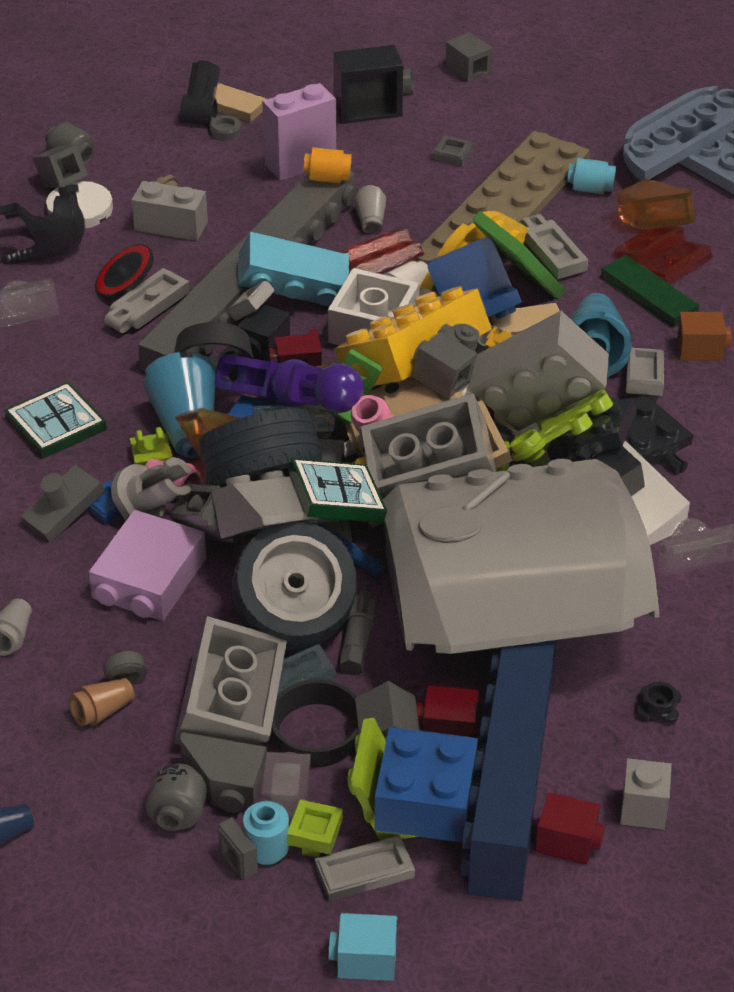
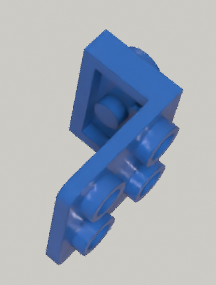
[427,237,522,319]

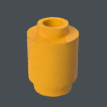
[303,147,352,184]

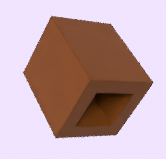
[677,312,732,360]

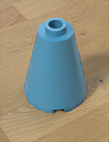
[570,293,632,377]
[143,352,216,459]

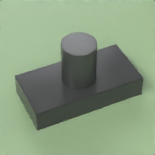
[20,465,105,542]

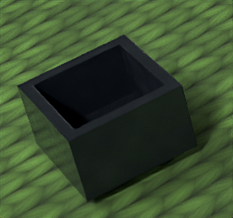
[333,45,403,124]

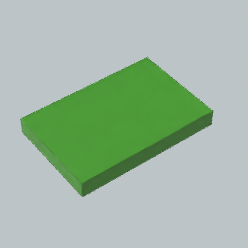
[472,211,567,299]

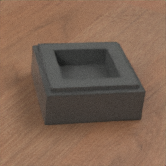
[432,135,473,167]
[218,817,258,880]

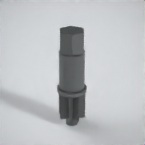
[340,590,377,675]

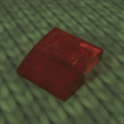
[613,222,713,284]
[337,228,424,273]

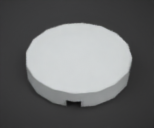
[46,181,113,228]

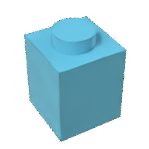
[329,913,397,981]

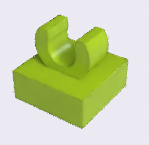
[130,427,173,466]
[287,799,343,858]

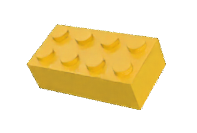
[334,286,492,386]

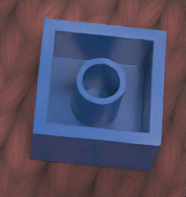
[375,727,478,842]

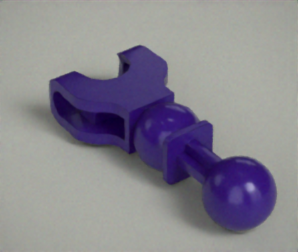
[215,355,364,413]

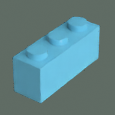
[238,232,349,306]

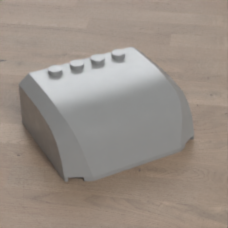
[383,459,660,654]

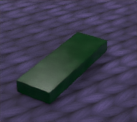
[601,255,700,328]

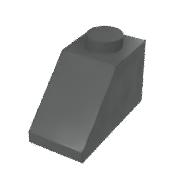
[180,732,268,813]

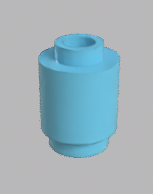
[567,158,616,194]
[243,801,290,865]

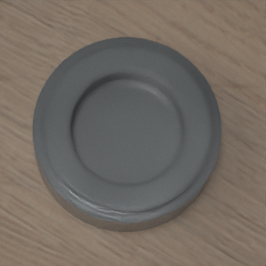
[210,115,242,141]
[103,651,147,685]

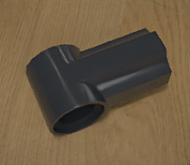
[180,60,220,125]

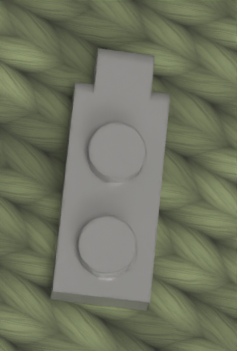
[520,214,588,279]
[104,268,190,333]

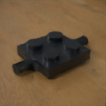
[625,395,694,475]
[546,396,637,462]

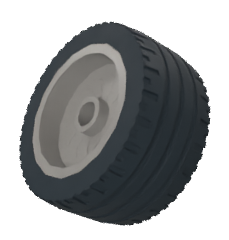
[199,408,322,488]
[231,521,357,651]

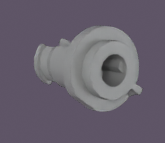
[111,457,192,520]

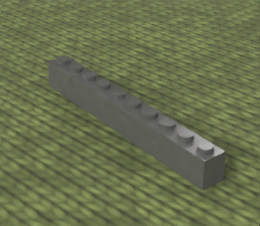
[138,171,357,372]

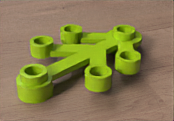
[510,389,613,464]

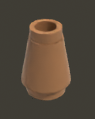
[68,678,135,726]

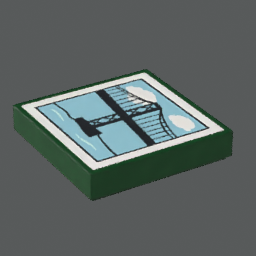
[4,381,107,459]
[288,458,387,523]

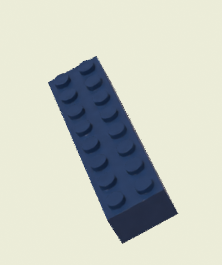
[461,640,557,901]

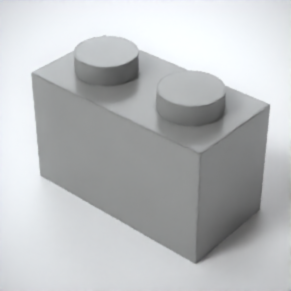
[131,181,208,241]

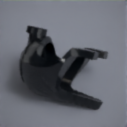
[0,185,85,265]

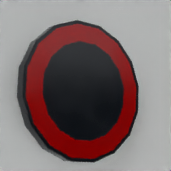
[95,244,154,299]

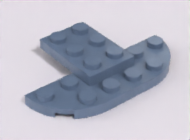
[623,86,734,194]

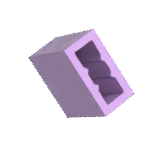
[262,83,336,181]
[89,510,207,621]

